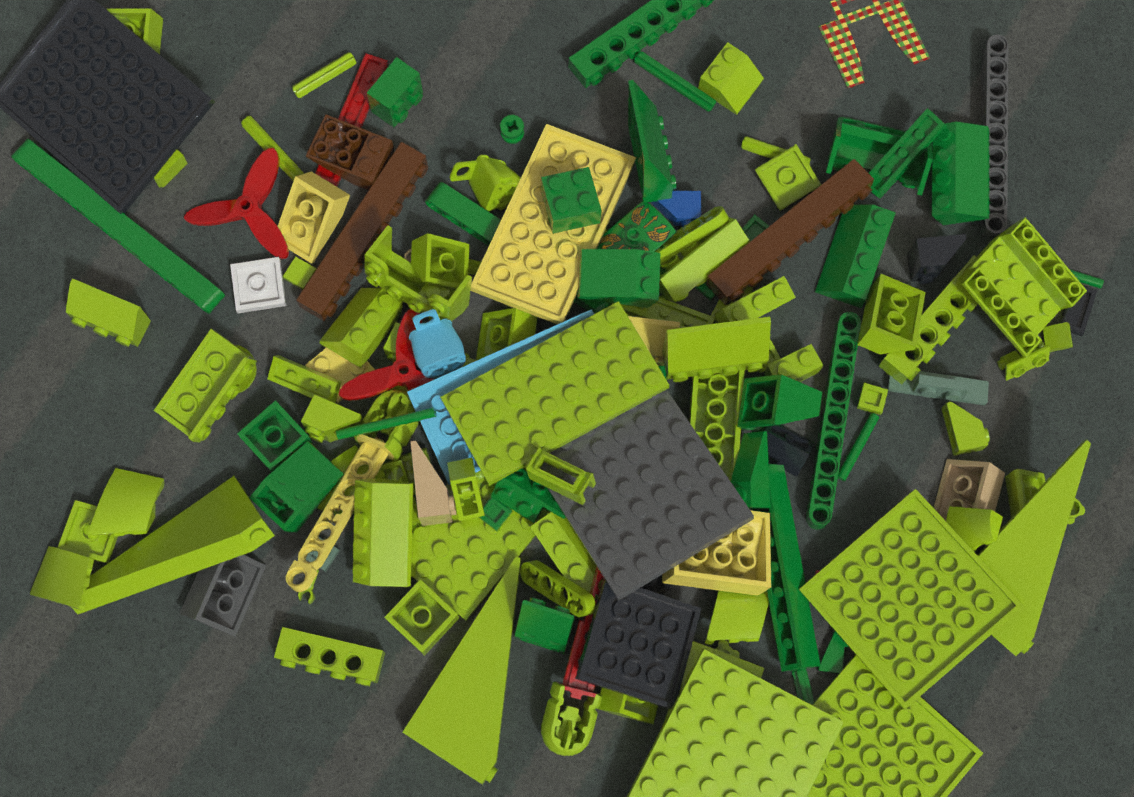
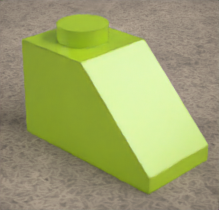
[941,402,990,456]

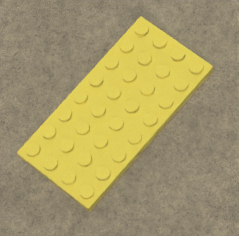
[471,124,636,325]

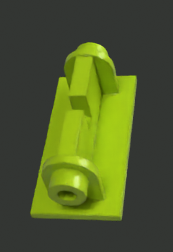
[997,341,1050,381]

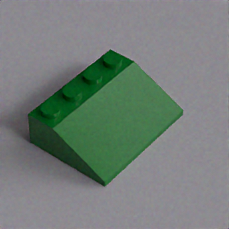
[628,80,676,203]

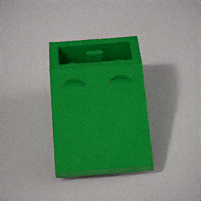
[249,442,344,533]
[515,598,574,654]

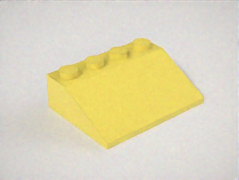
[662,510,771,595]

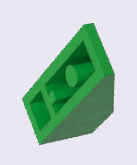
[730,431,770,509]

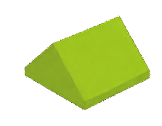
[1005,469,1045,518]

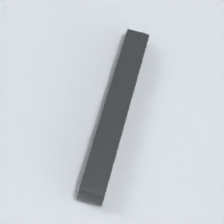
[980,35,1008,241]

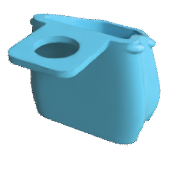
[409,309,466,378]

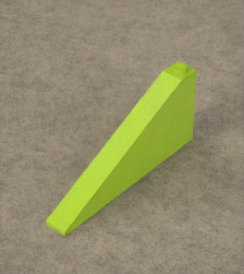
[977,438,1091,656]
[71,476,275,614]
[402,556,521,785]

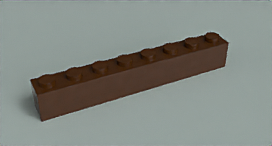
[296,142,428,321]
[706,159,874,306]

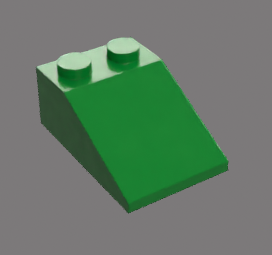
[578,249,661,308]

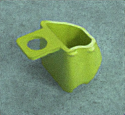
[449,155,521,212]

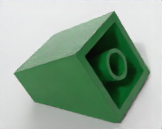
[737,374,822,428]

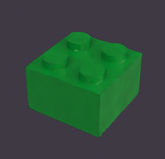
[367,57,423,128]
[541,167,602,234]
[237,400,313,473]

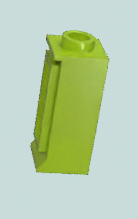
[526,448,596,505]

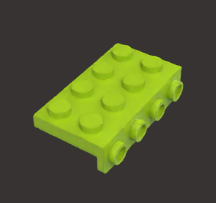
[154,329,257,443]

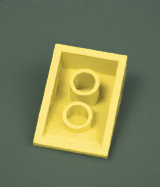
[278,172,350,263]

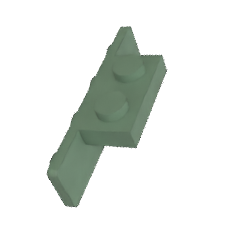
[888,371,989,405]

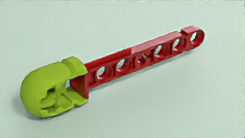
[541,567,603,756]

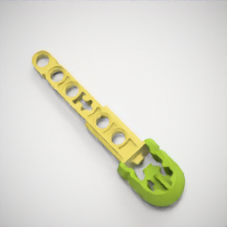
[286,389,419,592]

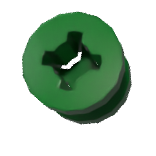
[500,115,524,144]

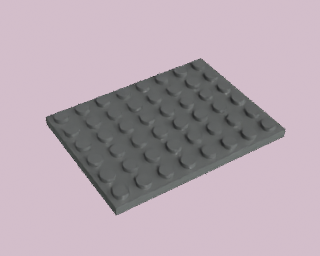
[540,389,754,601]

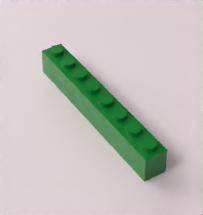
[753,464,821,672]

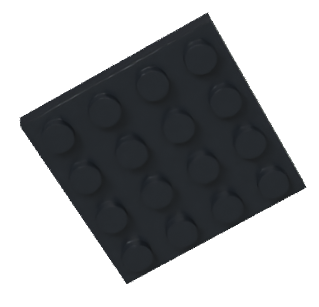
[575,577,701,709]

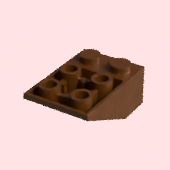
[306,115,394,191]

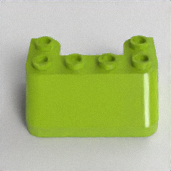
[365,225,472,322]

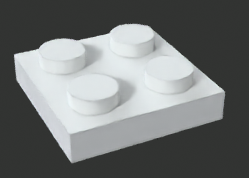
[230,257,286,313]

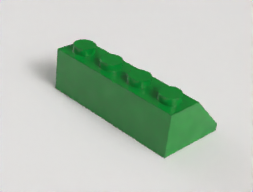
[932,122,989,225]
[815,204,896,308]

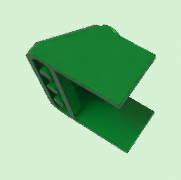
[826,117,933,196]

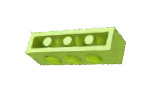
[274,627,385,686]

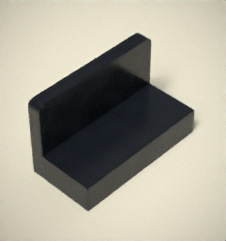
[765,425,815,476]

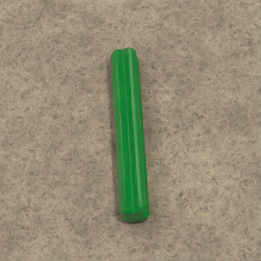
[634,52,716,112]

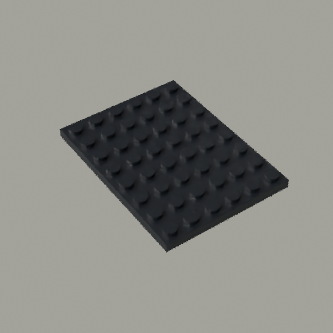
[0,0,215,214]

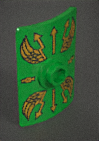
[597,201,676,252]

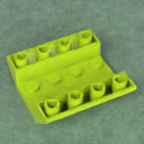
[961,217,1087,357]

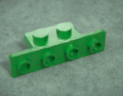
[491,468,566,523]

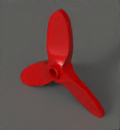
[184,148,289,259]
[339,309,434,400]

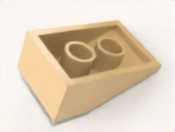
[411,441,457,526]

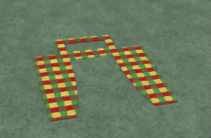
[819,0,930,89]

